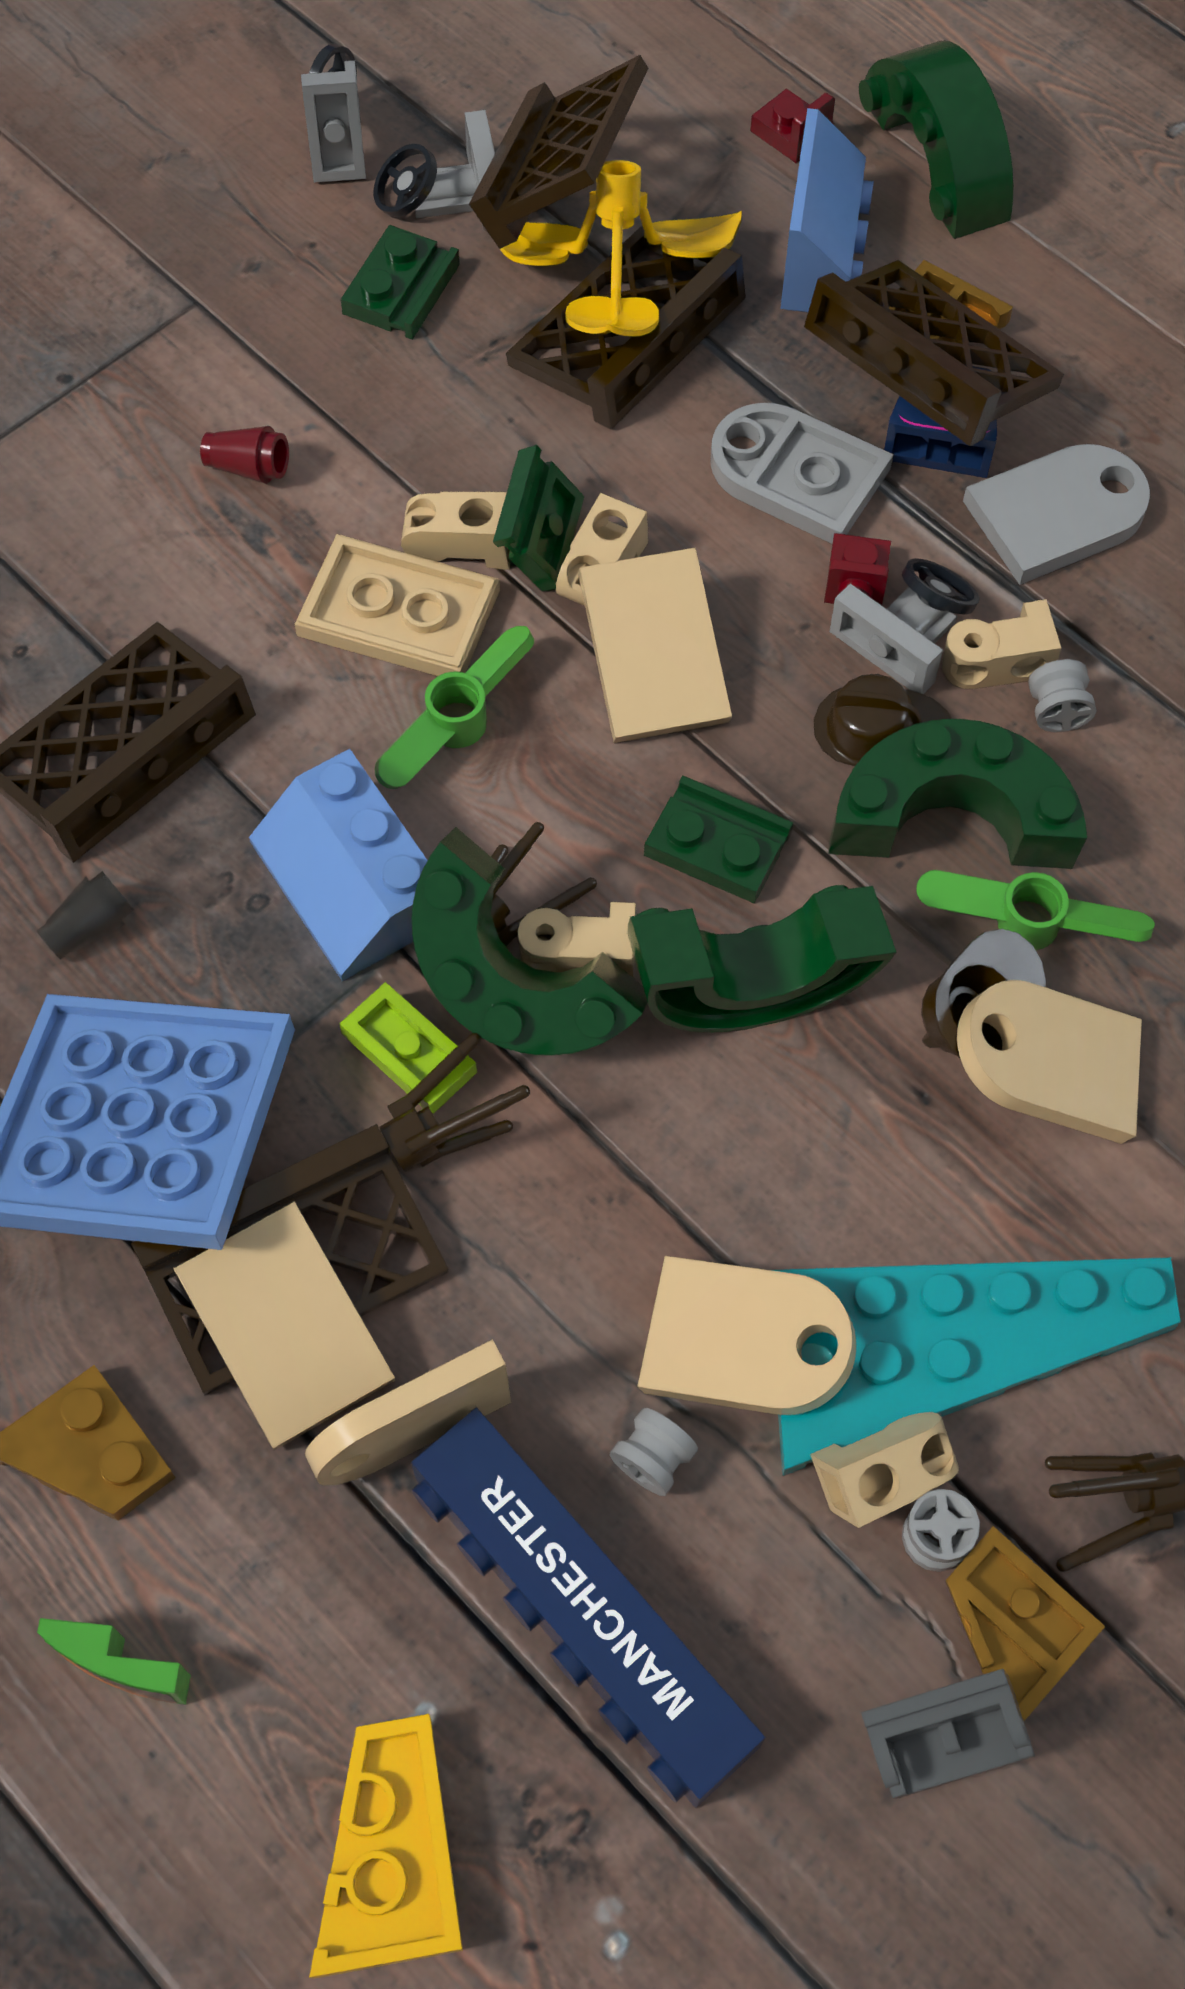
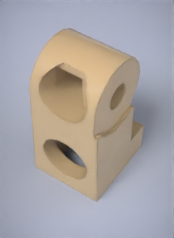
[401,492,510,570]
[556,493,648,606]
[942,599,1061,689]
[517,902,636,978]
[810,1412,959,1528]

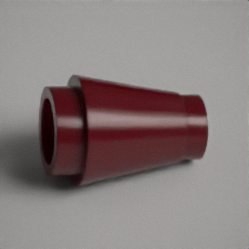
[200,426,289,484]

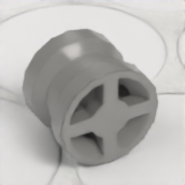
[1028,659,1097,732]
[610,1408,698,1496]
[902,1489,980,1572]

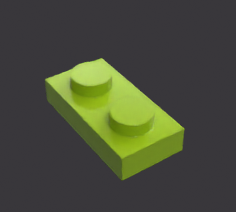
[339,982,477,1114]

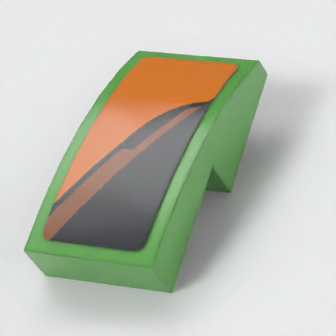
[37,1618,191,1705]

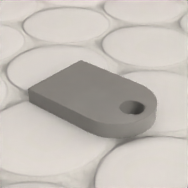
[710,403,894,544]
[963,444,1150,585]

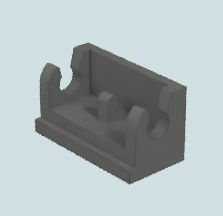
[861,1669,1035,1799]

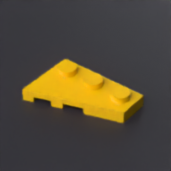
[309,1714,463,1979]

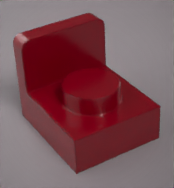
[750,88,835,163]
[824,533,891,606]

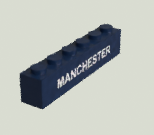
[411,1407,766,1808]

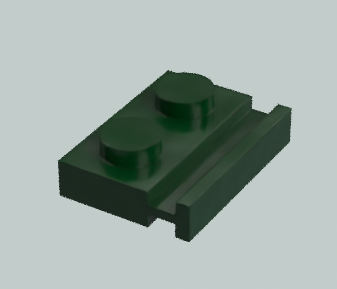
[341,225,460,340]
[493,445,584,592]
[644,775,793,904]

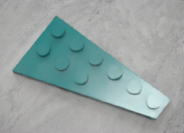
[772,1257,1181,1476]

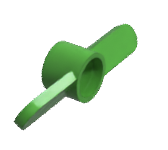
[375,626,534,789]
[916,870,1155,950]

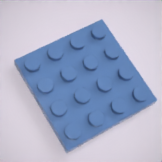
[0,994,295,1250]

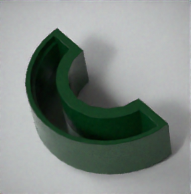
[859,40,1014,239]
[828,719,1087,869]
[412,827,648,1055]
[627,885,897,1033]

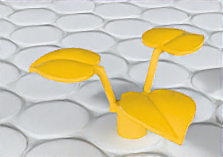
[500,160,742,336]

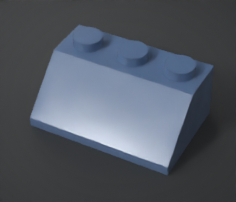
[780,108,874,312]
[249,749,428,981]

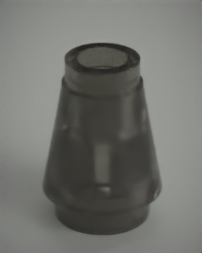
[37,871,134,960]

